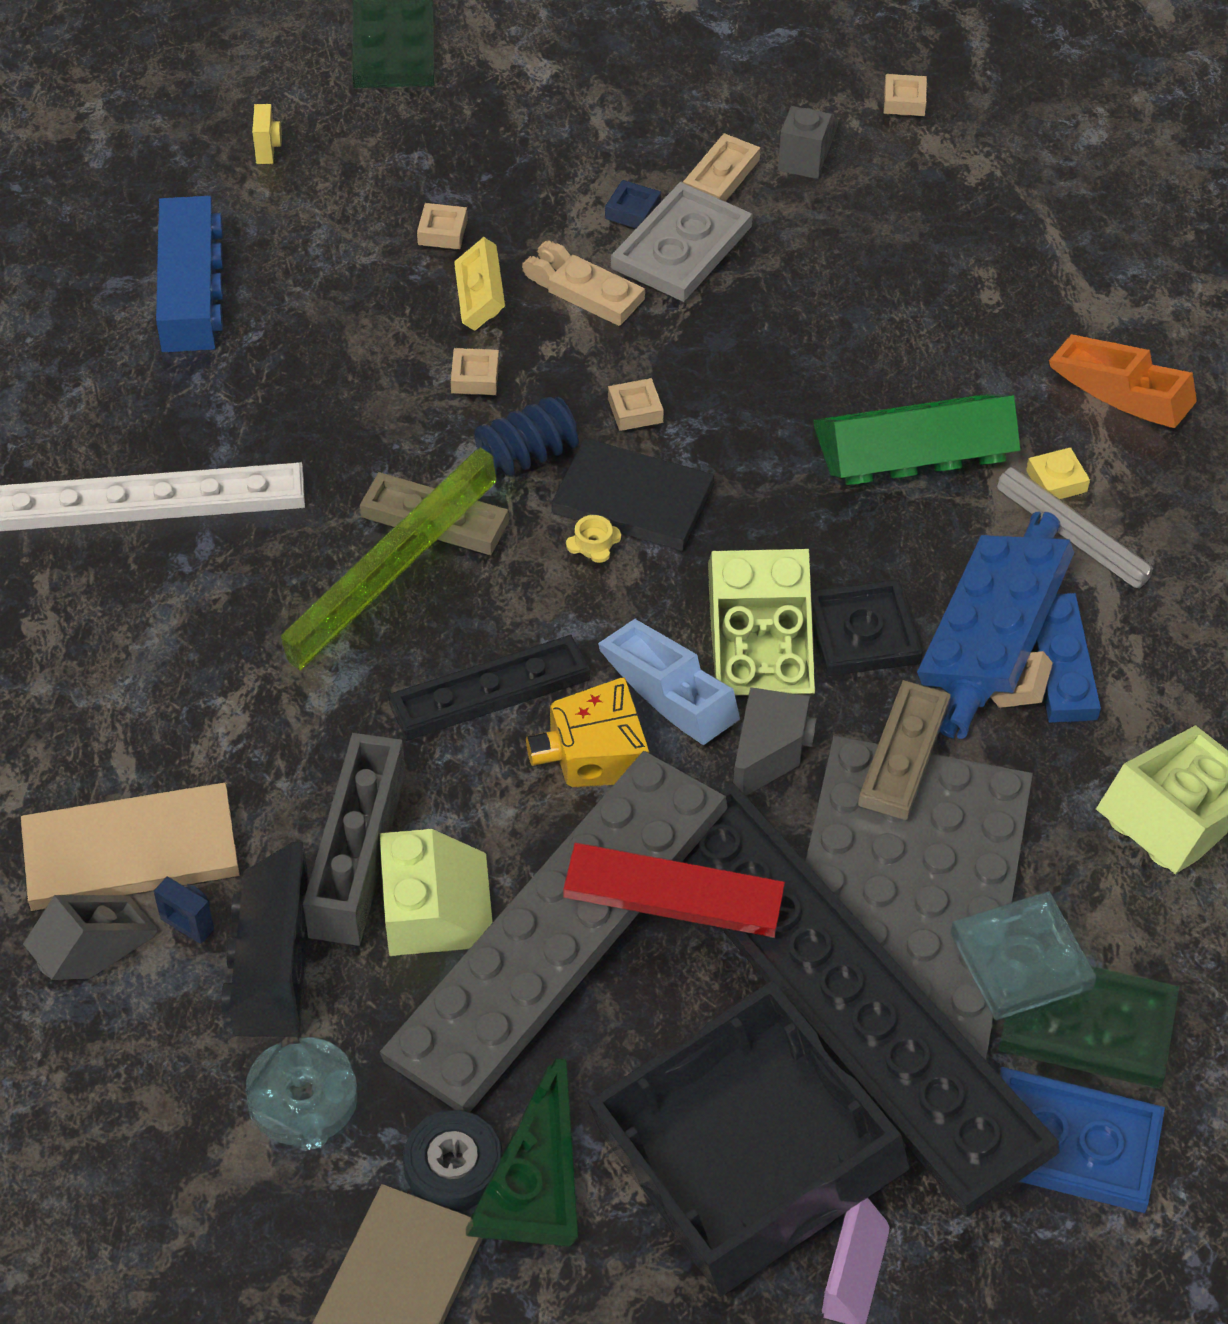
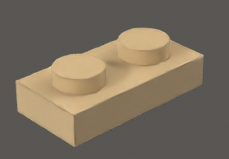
[683,133,761,202]

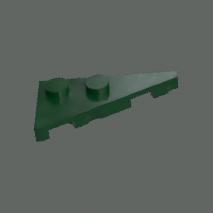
[466,1058,578,1247]

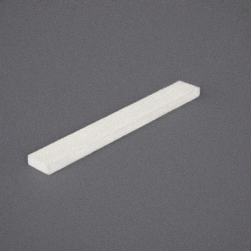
[0,462,305,531]

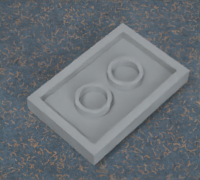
[611,182,753,302]

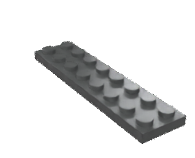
[380,751,728,1113]

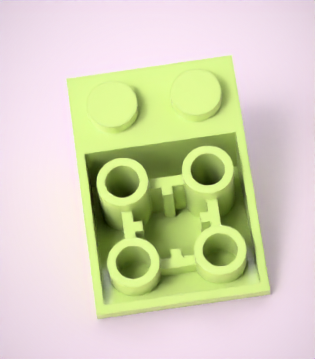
[708,549,815,696]

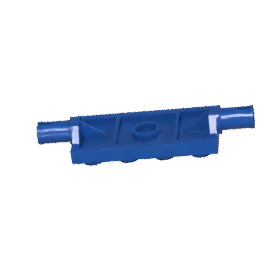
[917,512,1074,739]

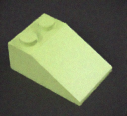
[1096,725,1228,874]

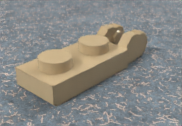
[522,240,645,326]

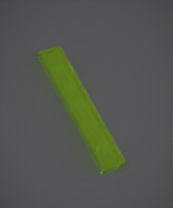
[281,447,496,671]

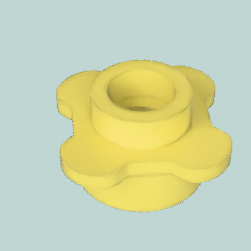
[566,515,621,563]

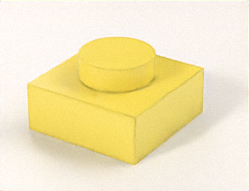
[252,104,282,164]
[1026,447,1090,499]

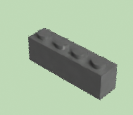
[303,733,406,946]

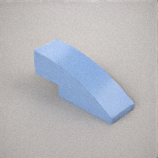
[598,619,740,745]

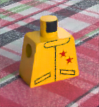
[526,677,649,787]

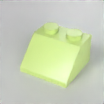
[380,829,493,956]

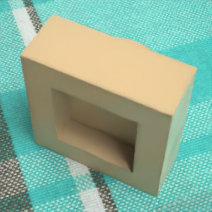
[884,74,927,116]
[417,203,468,249]
[451,348,499,395]
[608,378,664,431]
[990,651,1053,708]

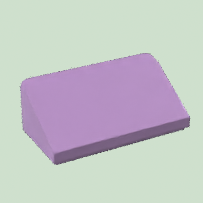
[822,1197,889,1324]

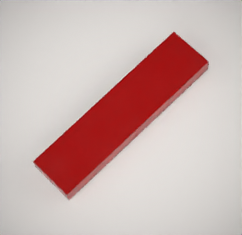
[563,842,785,938]

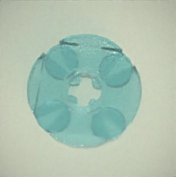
[246,1037,358,1150]

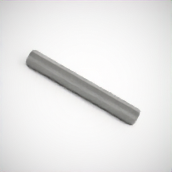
[997,467,1153,588]

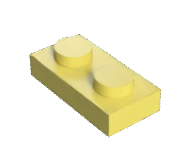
[454,237,505,331]

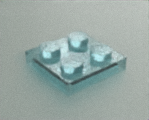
[950,891,1097,1020]

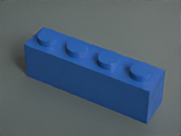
[156,196,223,352]

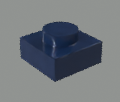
[605,180,661,228]
[154,876,214,944]

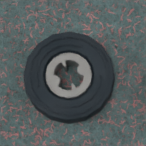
[403,1110,502,1211]

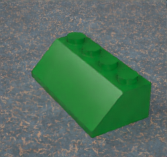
[813,394,1021,485]

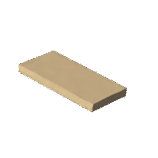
[21,782,240,911]

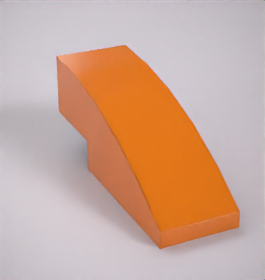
[1049,334,1197,428]

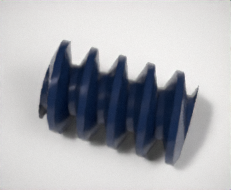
[474,396,579,477]

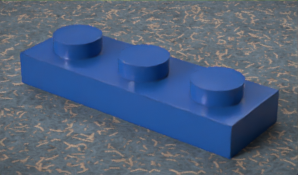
[1033,593,1101,723]

